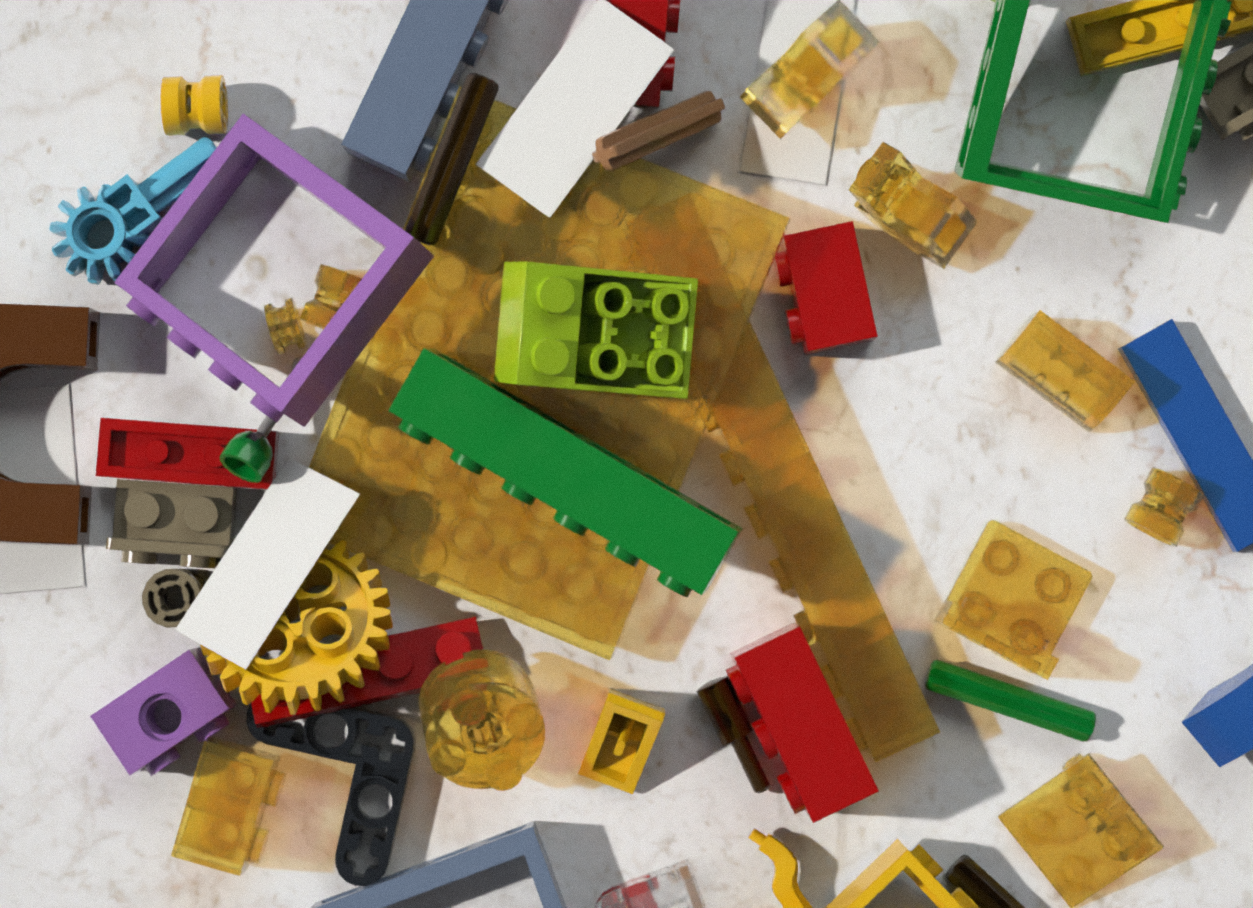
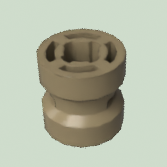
[142,568,206,628]

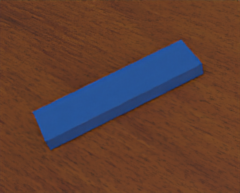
[1118,319,1253,552]

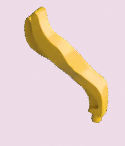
[748,828,813,908]

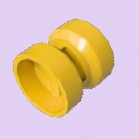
[160,75,228,136]

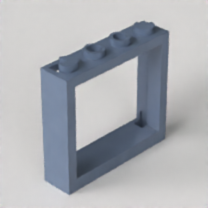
[311,821,567,908]

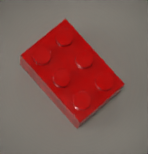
[725,623,879,823]

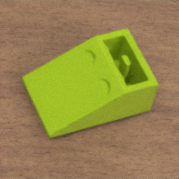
[494,261,698,399]

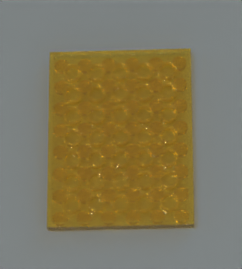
[309,86,791,661]

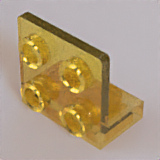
[934,520,1092,680]

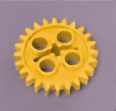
[200,540,393,715]

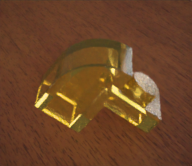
[740,0,880,139]
[848,142,978,269]

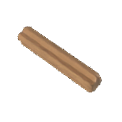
[592,91,725,171]

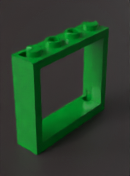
[954,0,1232,223]

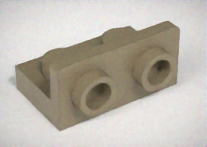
[106,479,237,569]

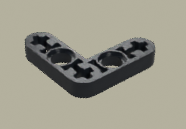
[246,704,416,886]

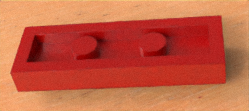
[96,418,279,490]

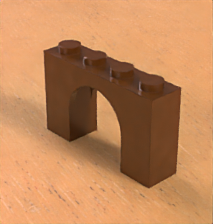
[0,304,100,544]

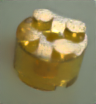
[419,649,545,791]

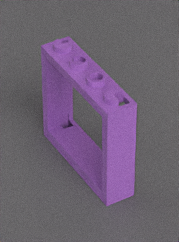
[114,113,434,427]

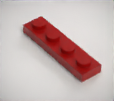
[251,617,489,728]

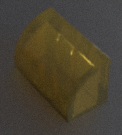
[995,310,1135,432]

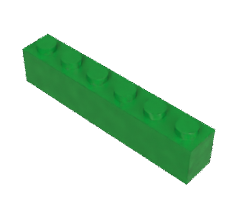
[388,348,743,597]

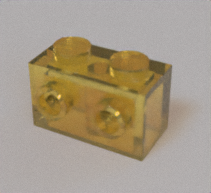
[171,736,286,876]

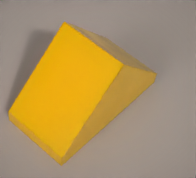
[578,688,665,794]

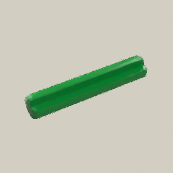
[925,660,1096,742]

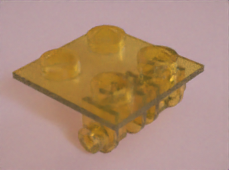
[998,753,1164,908]

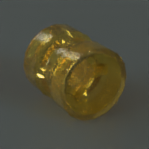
[299,264,361,329]
[1124,467,1205,547]

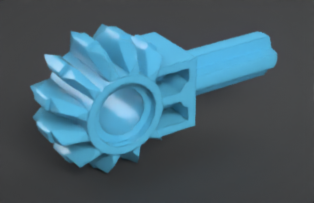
[49,137,217,285]

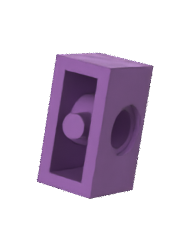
[90,647,237,776]

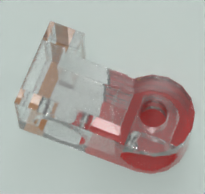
[595,858,707,908]

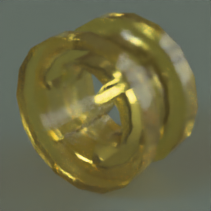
[264,297,307,355]

